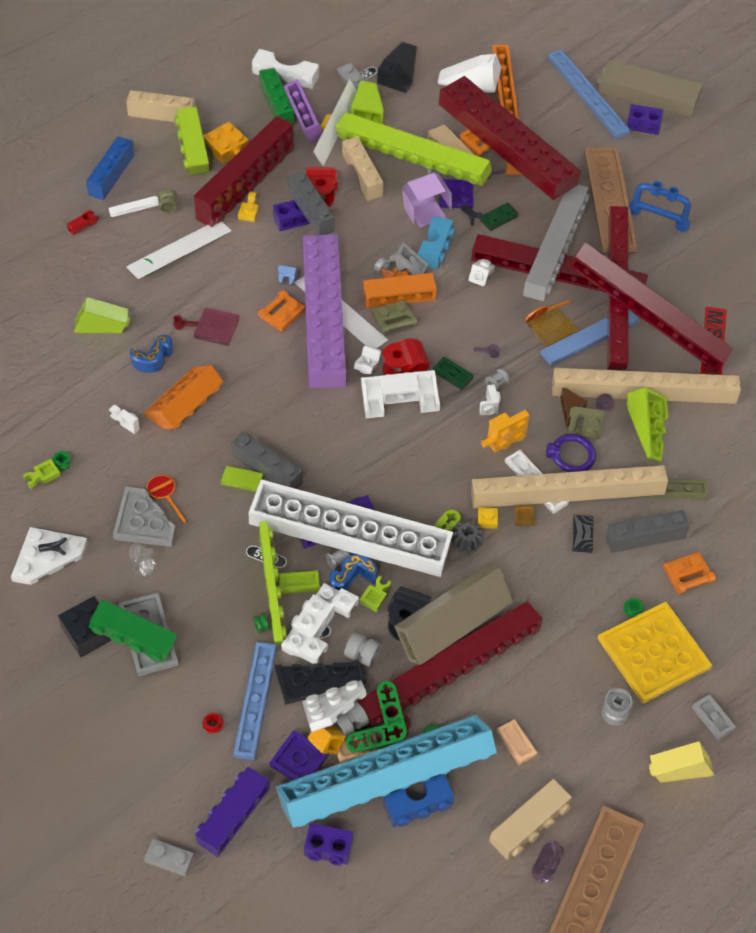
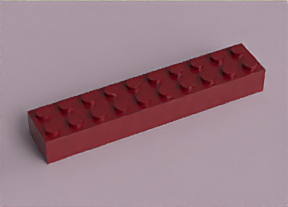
[438,75,581,201]

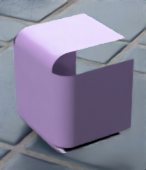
[402,173,452,227]

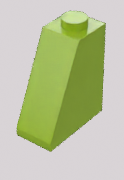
[351,80,384,124]
[74,297,130,333]

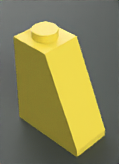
[649,741,714,782]

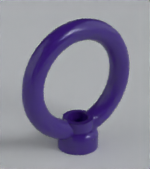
[546,434,596,472]

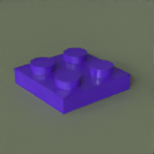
[439,179,473,209]
[269,730,329,781]

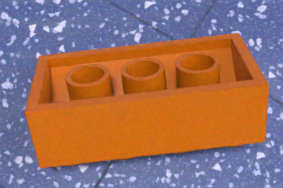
[143,364,224,430]

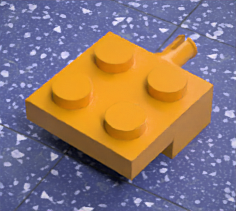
[203,122,249,164]
[481,410,530,453]

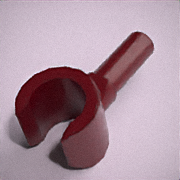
[173,315,199,330]

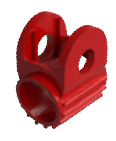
[305,167,338,207]
[382,338,430,375]

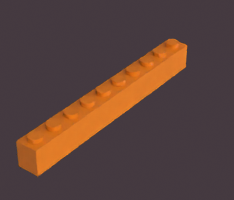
[492,45,522,175]

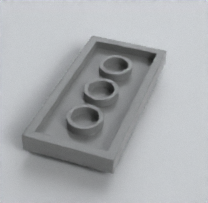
[119,593,179,677]

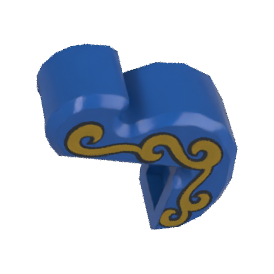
[130,334,173,373]
[329,554,377,591]

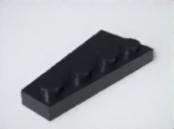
[274,662,366,705]

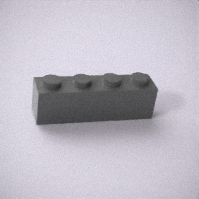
[288,171,335,235]
[231,431,303,489]
[605,510,690,553]

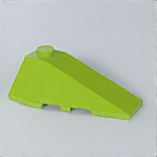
[627,387,668,463]

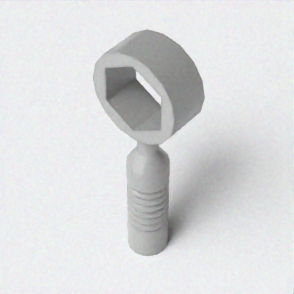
[374,253,396,274]

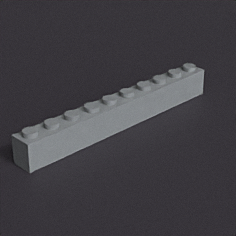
[523,185,590,301]

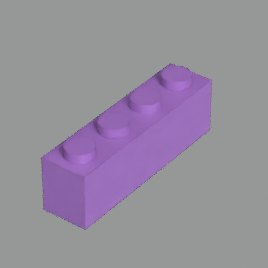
[283,79,323,144]

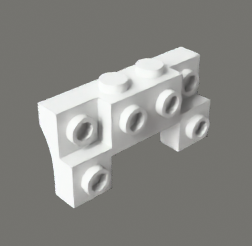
[361,370,440,419]
[281,583,359,664]

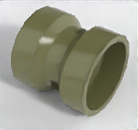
[159,189,177,214]

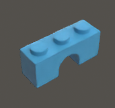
[418,216,455,269]

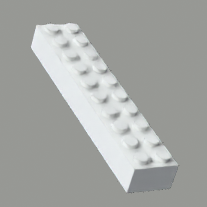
[249,479,453,577]

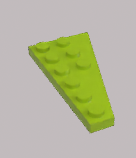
[259,521,286,645]

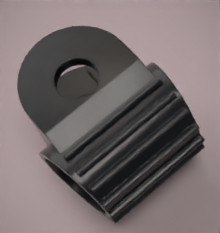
[387,586,432,641]

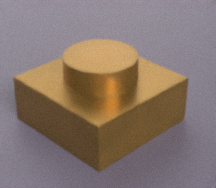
[514,505,535,526]

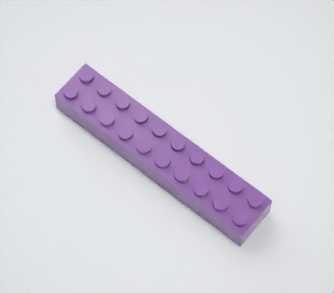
[303,234,346,388]

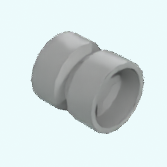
[344,631,382,668]
[601,688,633,726]
[334,701,369,739]

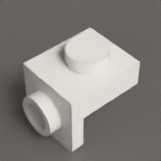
[468,259,495,286]
[354,345,381,374]
[479,385,501,415]

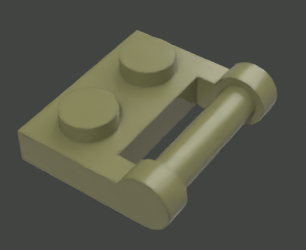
[372,300,417,335]
[566,407,605,439]

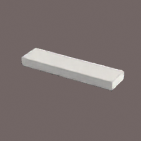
[505,450,568,514]

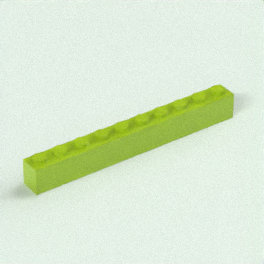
[335,112,492,186]

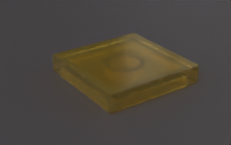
[528,307,579,347]

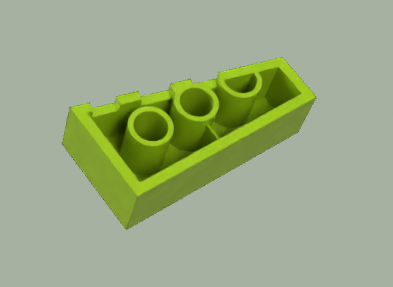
[174,106,209,175]

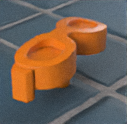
[382,268,408,278]

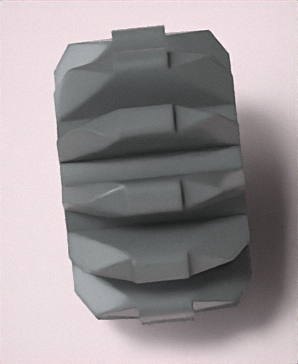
[451,519,484,554]

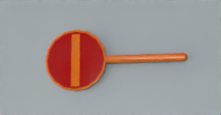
[525,300,570,323]
[146,475,186,523]

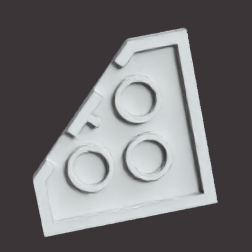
[11,527,88,585]
[302,680,367,732]

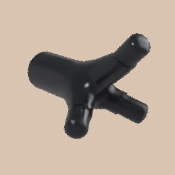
[461,205,482,226]
[38,537,67,556]

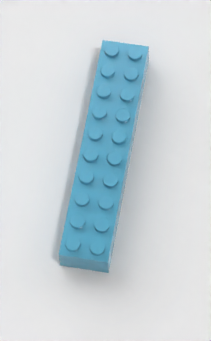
[276,715,497,828]

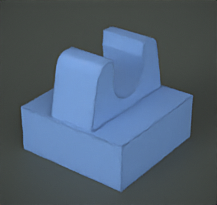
[278,265,298,285]

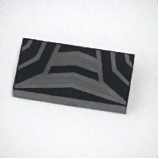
[572,515,593,553]

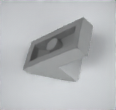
[395,242,428,275]

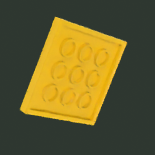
[597,602,712,704]

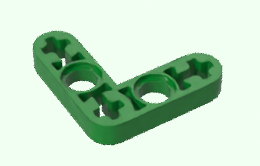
[346,681,407,754]

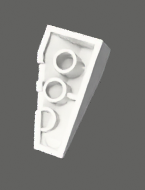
[437,54,502,93]

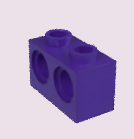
[627,104,663,135]
[273,200,310,231]
[304,823,353,866]

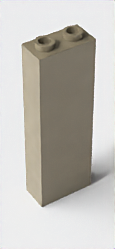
[597,60,702,117]
[394,565,513,665]

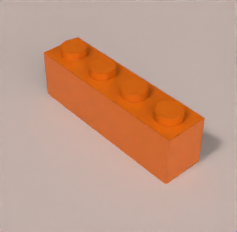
[362,273,437,308]

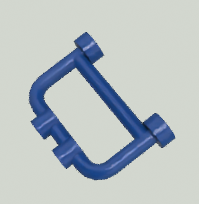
[629,181,691,232]

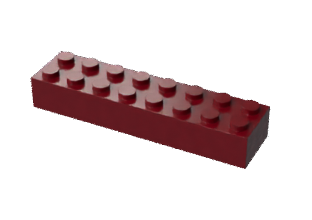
[194,116,294,227]

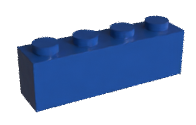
[86,136,135,200]

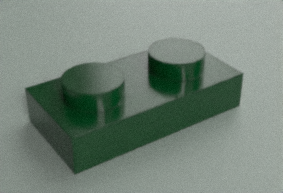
[480,202,518,231]
[433,357,473,390]

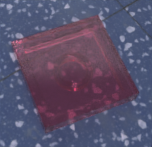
[194,307,240,346]

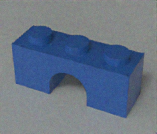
[383,774,454,827]

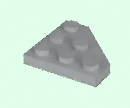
[113,487,176,547]

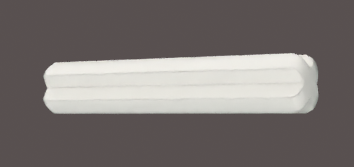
[109,196,159,217]

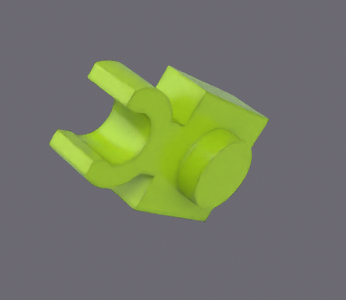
[23,459,61,488]
[359,576,391,612]

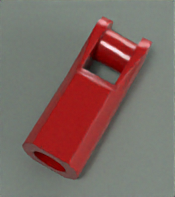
[66,210,99,235]

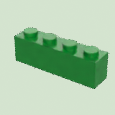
[259,67,295,126]
[89,599,178,663]

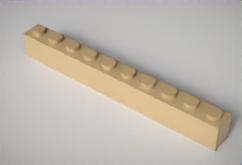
[552,368,741,404]
[471,465,668,509]

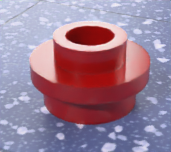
[202,713,224,734]

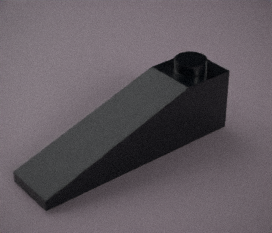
[377,42,417,93]

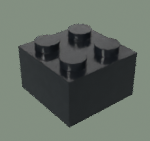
[58,596,112,658]

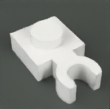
[109,405,140,434]

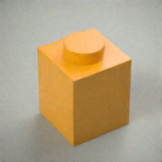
[308,724,346,754]

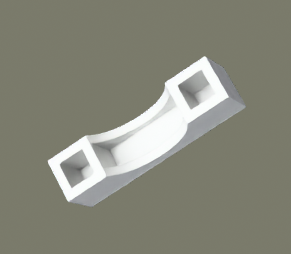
[252,49,319,89]

